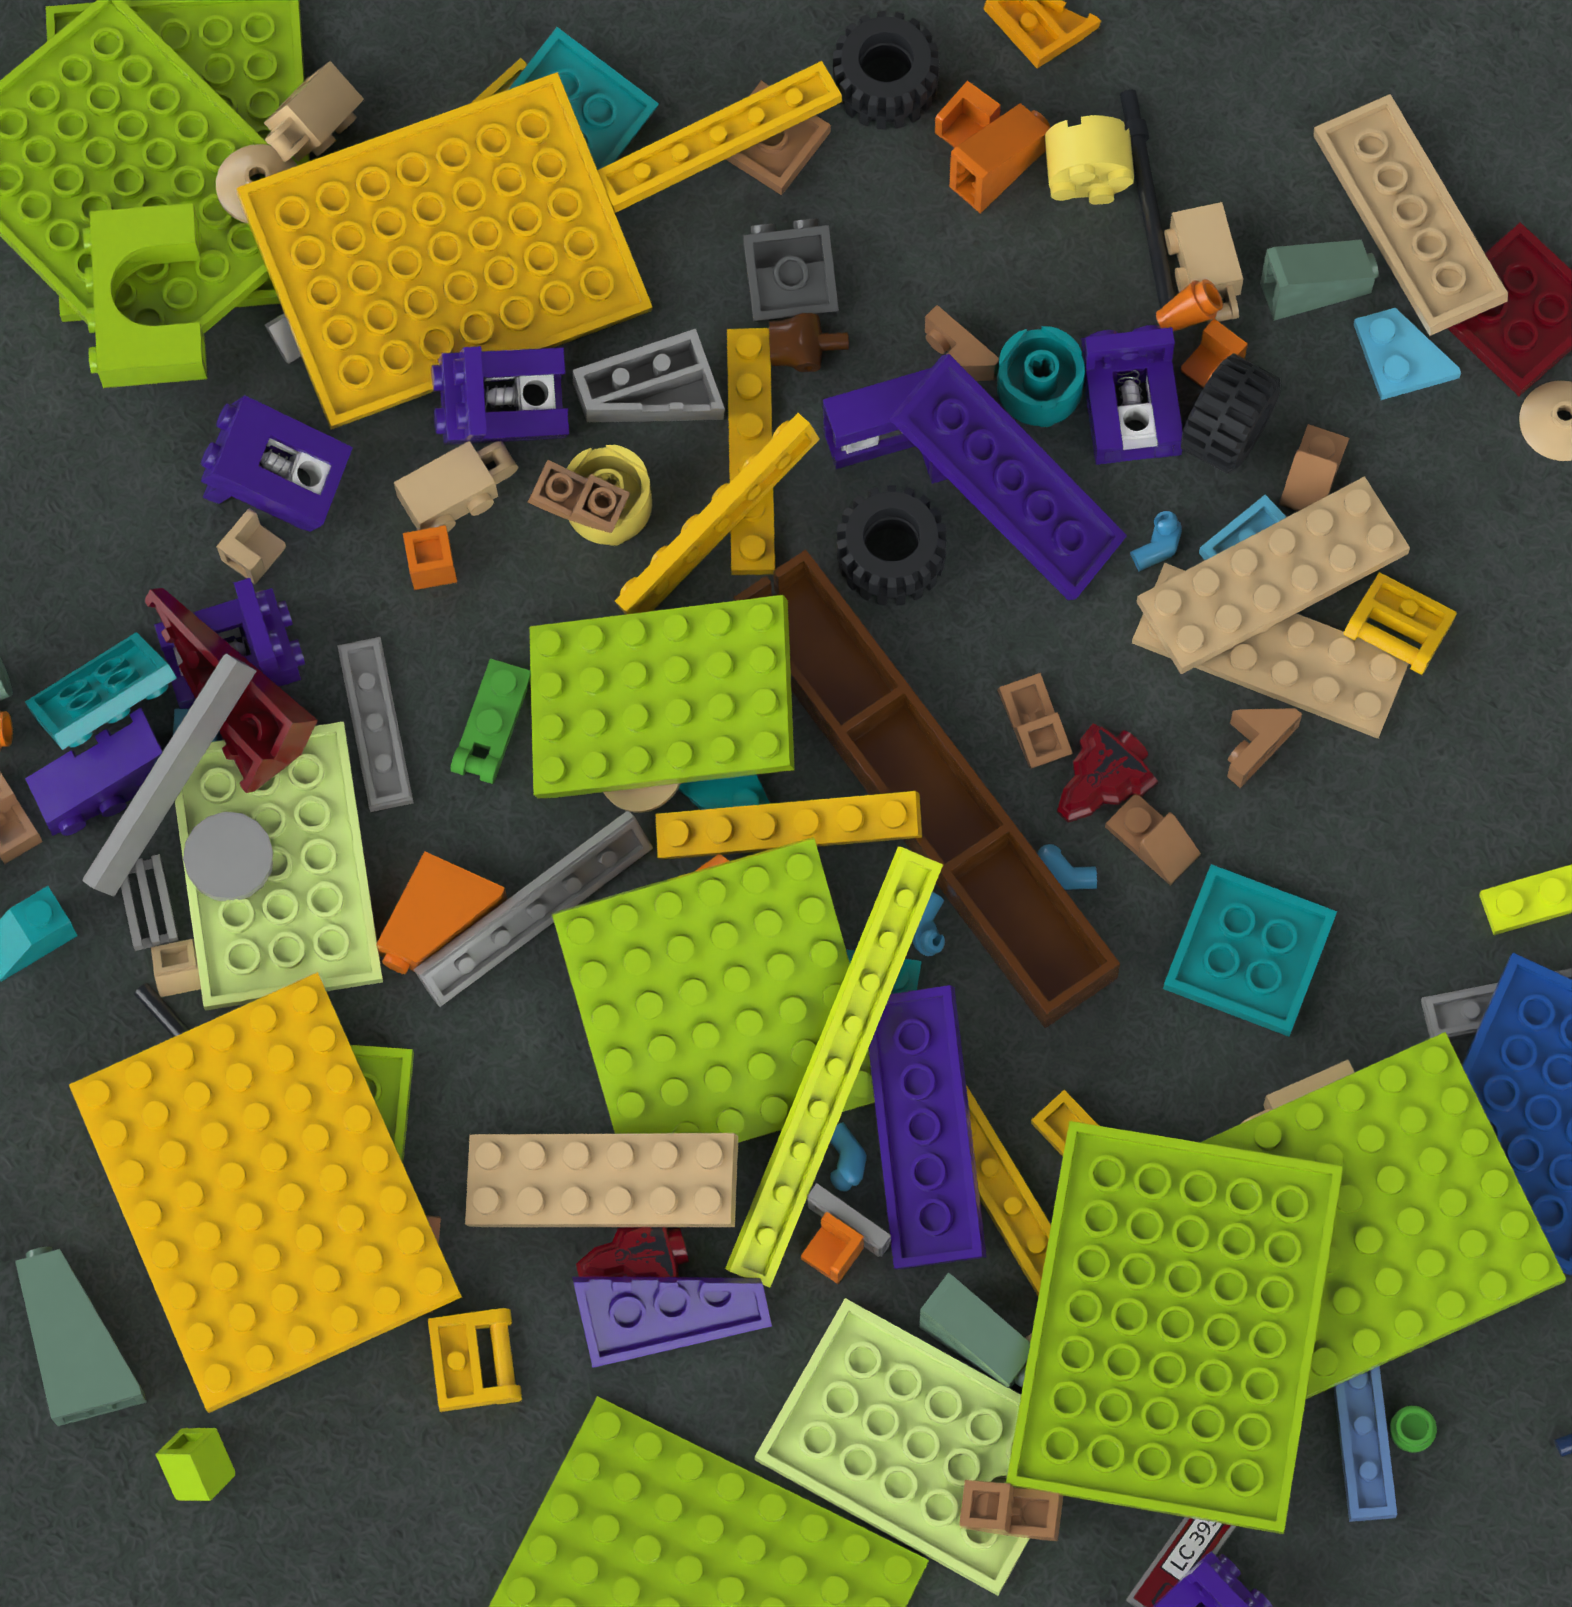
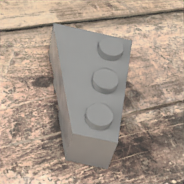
[573,329,725,422]

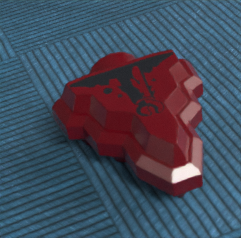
[1057,723,1158,823]
[576,1227,689,1277]

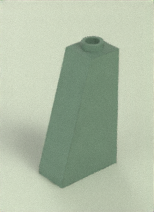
[15,1247,147,1426]

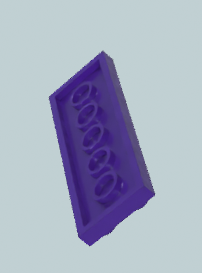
[889,354,1127,601]
[869,985,987,1270]

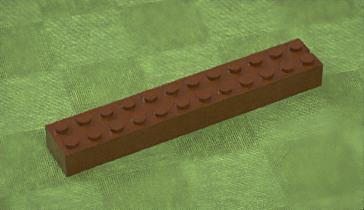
[734,549,1120,1028]

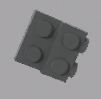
[742,218,839,322]

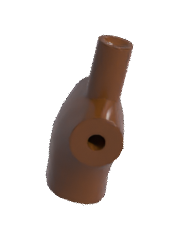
[769,313,849,372]

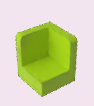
[156,1428,235,1501]

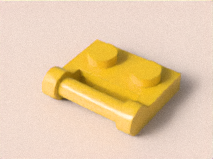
[1343,572,1457,675]
[428,1308,522,1412]

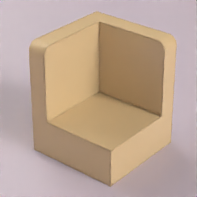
[217,508,286,584]

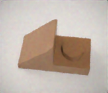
[925,305,999,381]
[1279,424,1349,511]
[1227,708,1302,788]
[1105,795,1201,886]

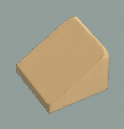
[151,939,201,997]

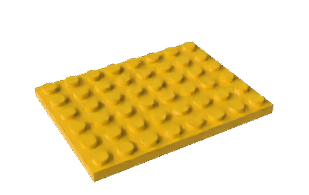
[236,72,653,430]
[69,972,462,1413]

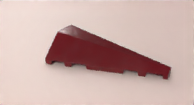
[144,588,318,793]

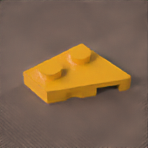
[984,0,1101,69]

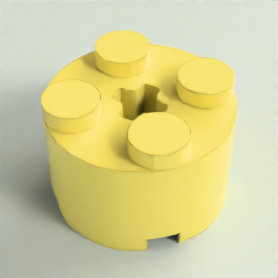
[1045,115,1134,205]
[567,445,652,546]

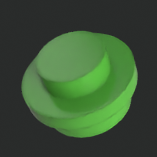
[1390,1406,1437,1453]

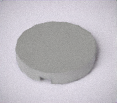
[183,812,273,901]

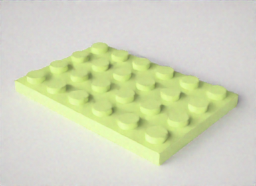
[175,722,383,1011]
[755,1298,1030,1596]

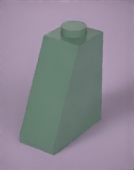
[1260,240,1379,321]
[919,1273,1030,1389]

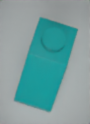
[0,886,78,982]

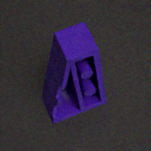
[25,708,162,836]

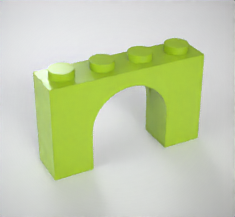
[83,203,207,388]

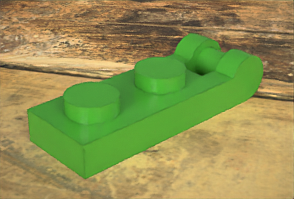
[451,659,531,784]

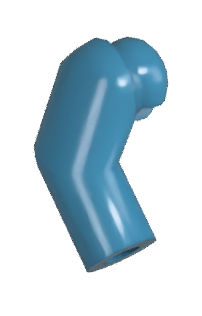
[1130,511,1182,571]
[1037,844,1097,890]
[912,892,945,956]
[830,1122,867,1191]

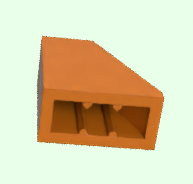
[949,103,1050,213]
[376,851,507,974]

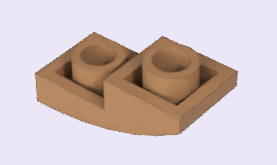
[528,460,630,533]

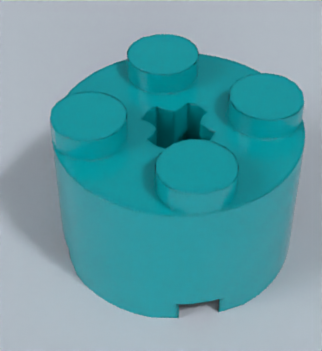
[997,326,1085,427]

